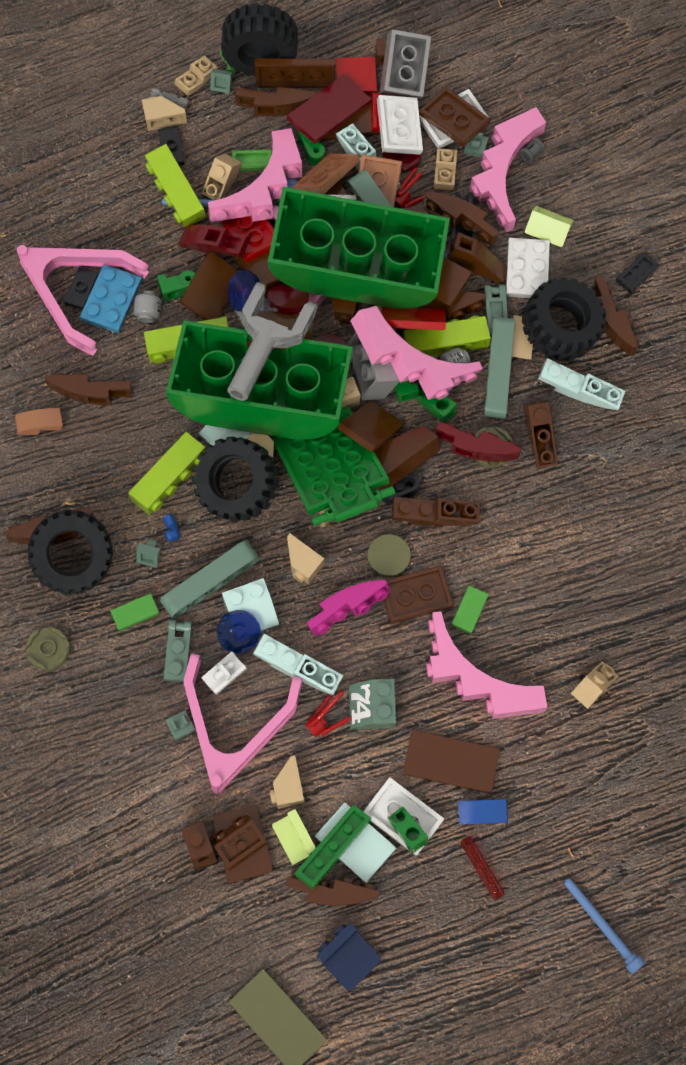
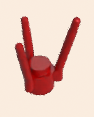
[394,167,435,208]
[304,691,352,737]

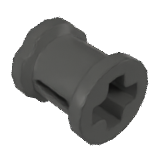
[518,137,545,164]

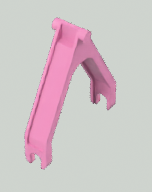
[17,245,149,356]
[184,653,302,795]

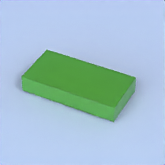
[232,149,272,172]
[451,586,489,634]
[110,593,160,632]

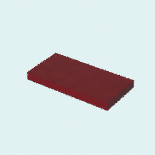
[287,74,372,145]

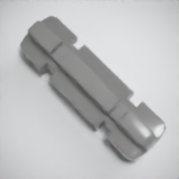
[150,88,188,110]

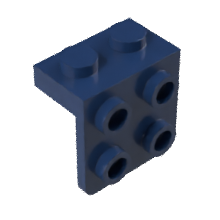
[317,923,381,991]

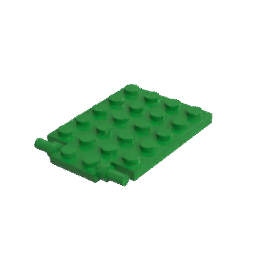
[271,406,395,526]

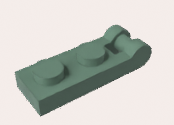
[484,284,508,337]
[164,619,192,682]

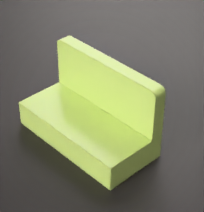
[525,206,574,247]
[272,809,316,865]

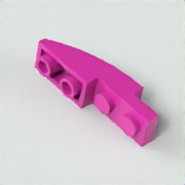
[306,580,391,637]

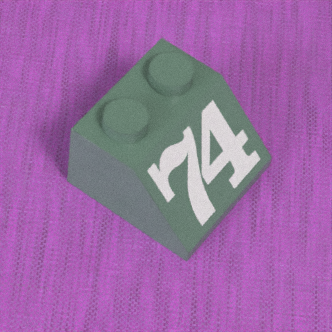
[349,679,396,730]

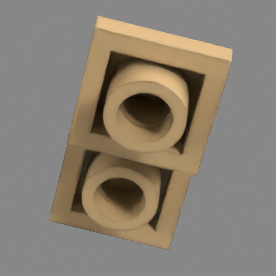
[175,55,218,96]
[434,148,457,191]
[512,315,533,360]

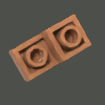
[15,408,63,435]

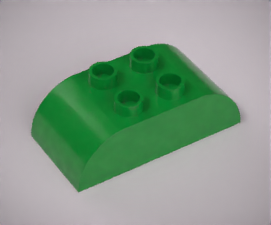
[268,187,450,309]
[166,320,353,440]

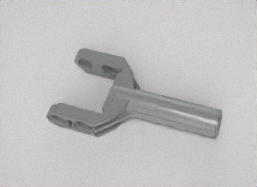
[227,282,318,401]

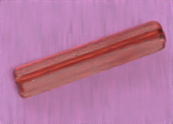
[460,836,505,900]

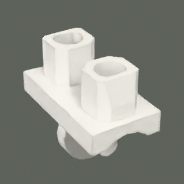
[201,652,247,695]

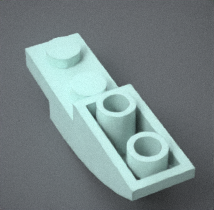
[336,123,400,190]
[538,358,625,410]
[253,634,343,695]

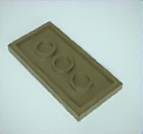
[229,969,327,1065]

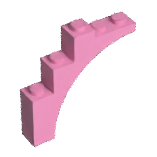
[469,107,546,232]
[208,128,302,222]
[350,306,483,400]
[426,611,547,719]

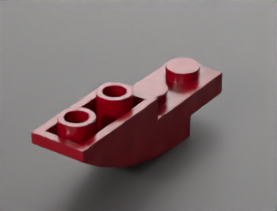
[178,225,250,258]
[436,421,522,462]

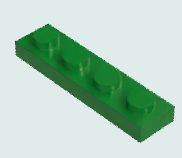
[295,804,371,890]

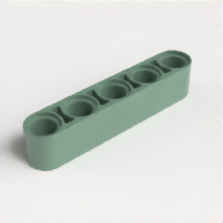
[347,169,392,207]
[484,317,515,419]
[160,540,260,619]

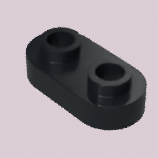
[382,473,420,504]

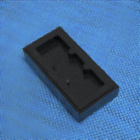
[158,127,185,166]
[616,252,659,294]
[64,266,99,310]

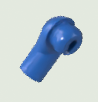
[162,513,180,542]

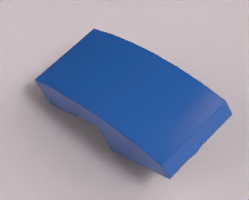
[458,800,508,825]

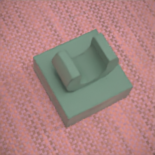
[210,69,232,94]
[464,133,489,158]
[136,539,160,568]
[165,710,196,741]

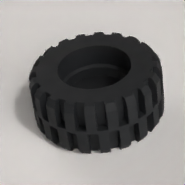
[221,3,298,76]
[522,277,606,361]
[192,436,279,521]
[27,509,113,595]

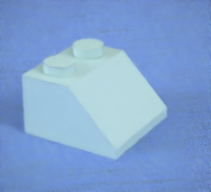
[222,578,279,640]

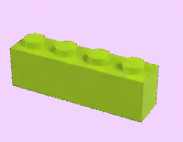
[145,144,207,227]
[403,316,491,357]
[144,317,228,363]
[128,432,206,516]

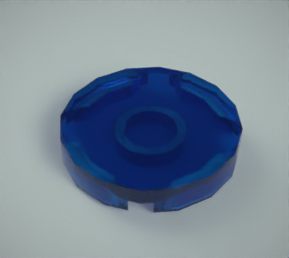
[228,270,260,312]
[216,610,261,653]

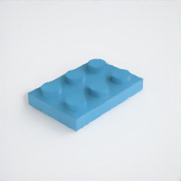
[80,264,142,333]

